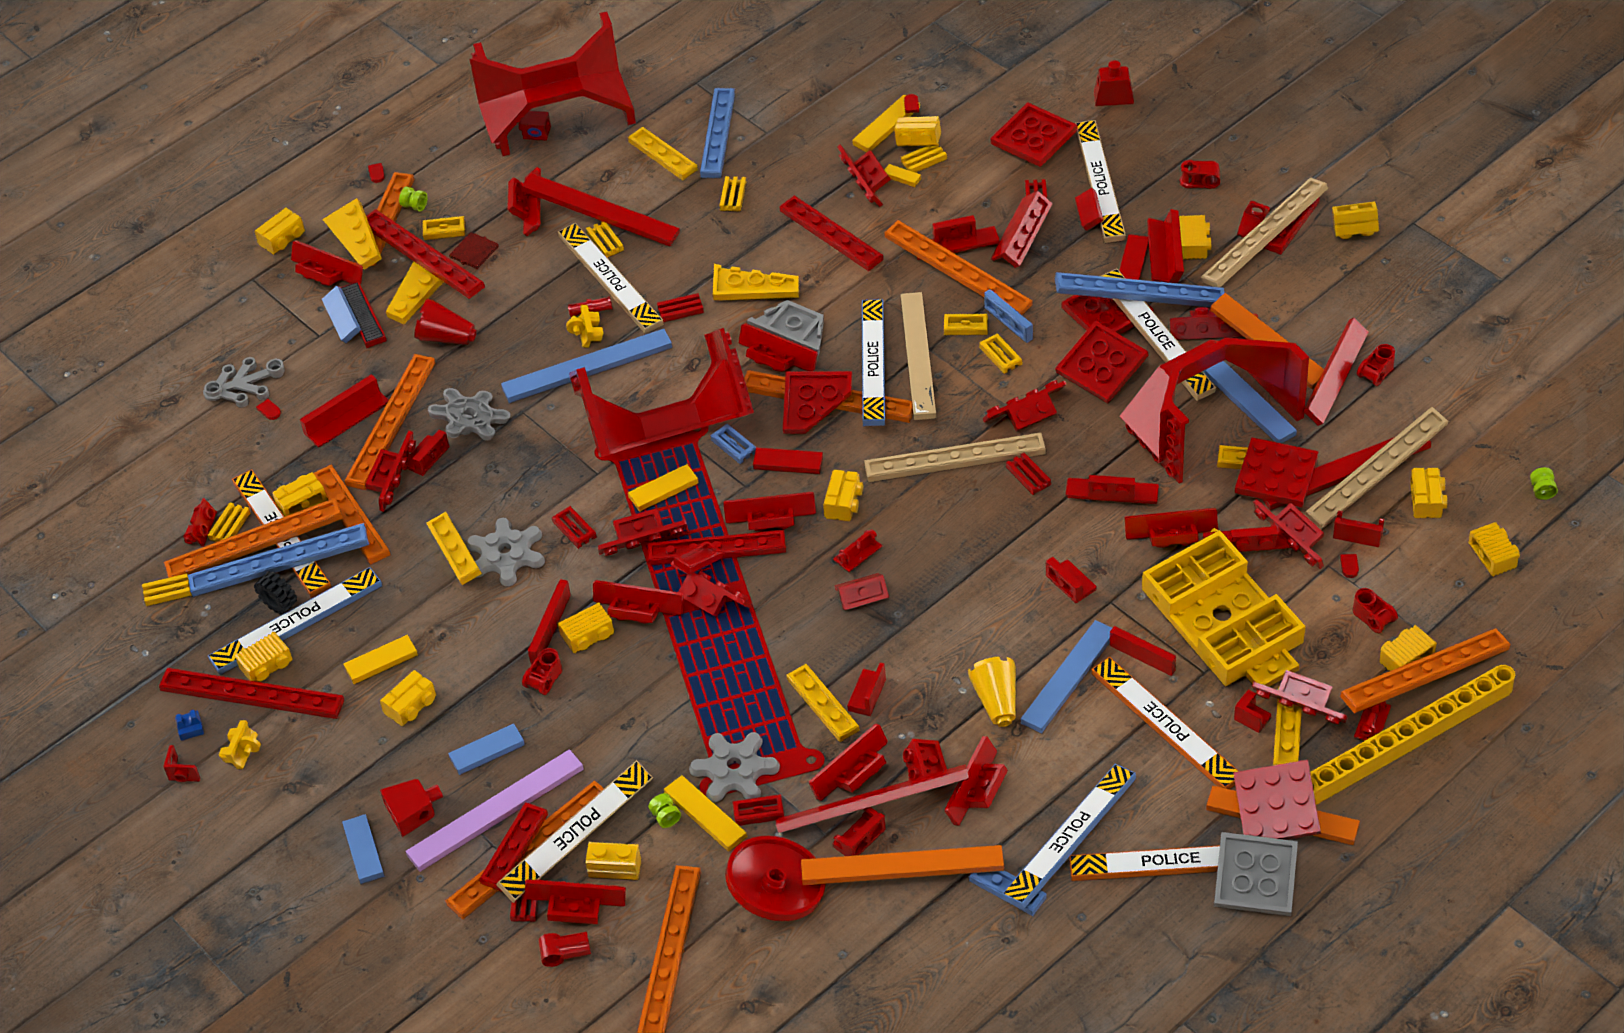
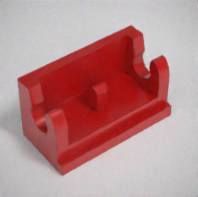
[1333,510,1384,547]
[832,807,886,856]

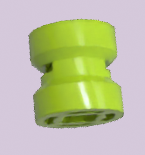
[399,186,428,212]
[1530,467,1558,500]
[648,793,681,828]

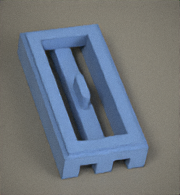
[710,424,756,464]

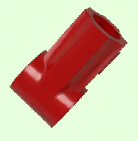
[538,932,591,967]

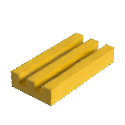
[901,144,947,173]
[720,176,746,211]
[423,216,465,240]
[586,221,624,258]
[944,314,988,335]
[979,333,1022,374]
[208,502,251,542]
[142,574,192,606]

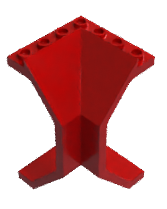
[470,11,636,156]
[569,328,754,457]
[1119,337,1309,484]

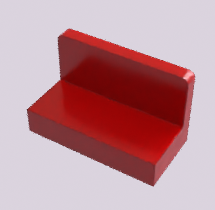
[407,429,450,476]
[1046,557,1096,604]
[834,573,889,610]
[847,662,886,717]

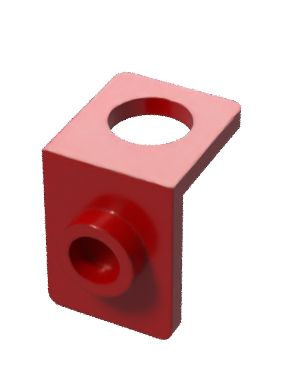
[1237,201,1270,238]
[163,745,201,782]

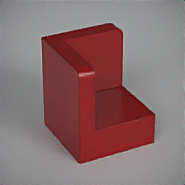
[1234,689,1271,733]

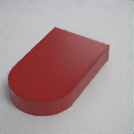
[904,94,919,113]
[368,163,385,183]
[256,399,281,420]
[1340,554,1359,578]

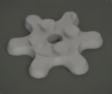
[428,388,510,441]
[467,518,545,586]
[689,732,780,802]

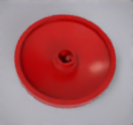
[725,836,825,921]

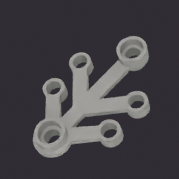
[203,357,285,408]

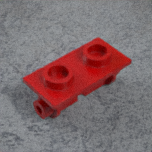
[183,498,217,547]
[833,529,882,572]
[1354,701,1392,741]

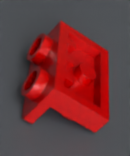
[903,739,947,780]

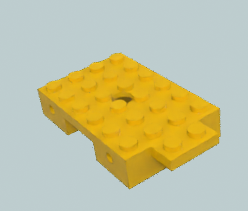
[1142,530,1306,687]

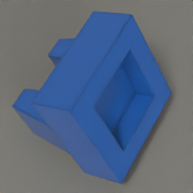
[175,710,204,741]

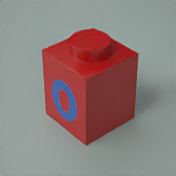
[518,111,551,141]

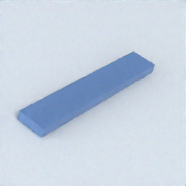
[700,88,735,178]
[1203,361,1297,443]
[1021,620,1112,734]

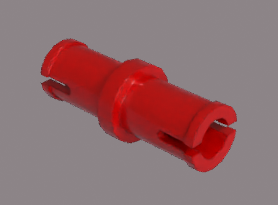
[568,296,613,318]

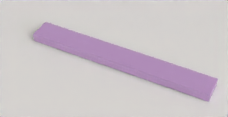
[406,749,584,872]

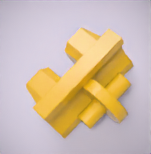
[566,305,603,348]
[219,720,261,769]

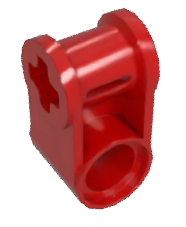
[1179,160,1220,189]
[1357,344,1395,386]
[1352,588,1398,633]
[522,648,562,695]

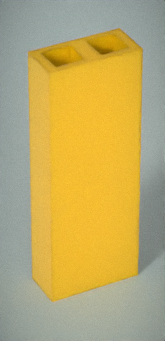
[885,164,921,187]

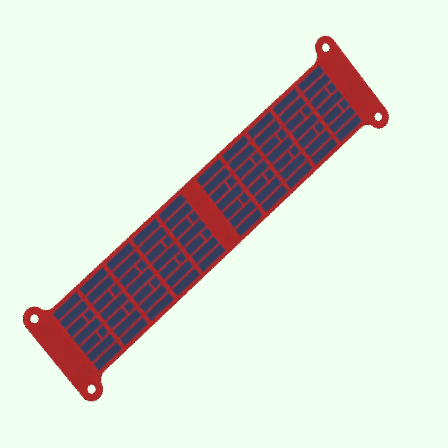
[594,426,825,796]

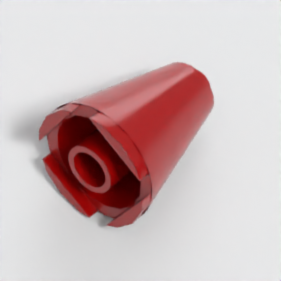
[414,299,477,345]

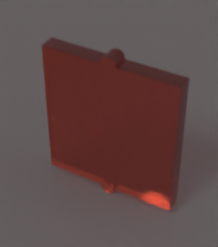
[449,232,499,269]

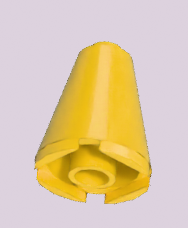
[968,657,1016,727]

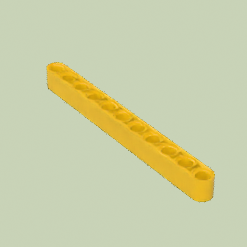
[1310,665,1515,805]

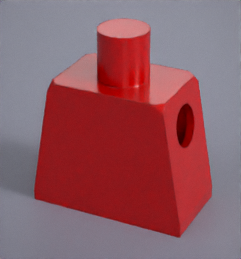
[1094,60,1134,106]
[380,779,443,837]

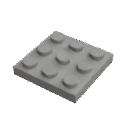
[1214,832,1298,916]

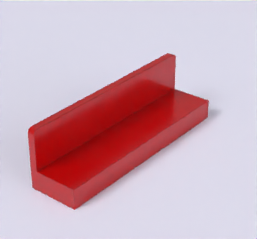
[991,190,1053,268]
[1147,209,1184,284]
[300,374,389,447]

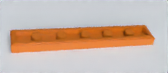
[354,172,415,266]
[1210,293,1324,389]
[313,464,390,565]
[1206,785,1360,846]

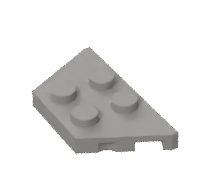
[747,300,824,355]

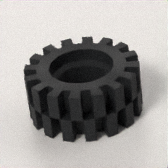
[254,571,297,615]

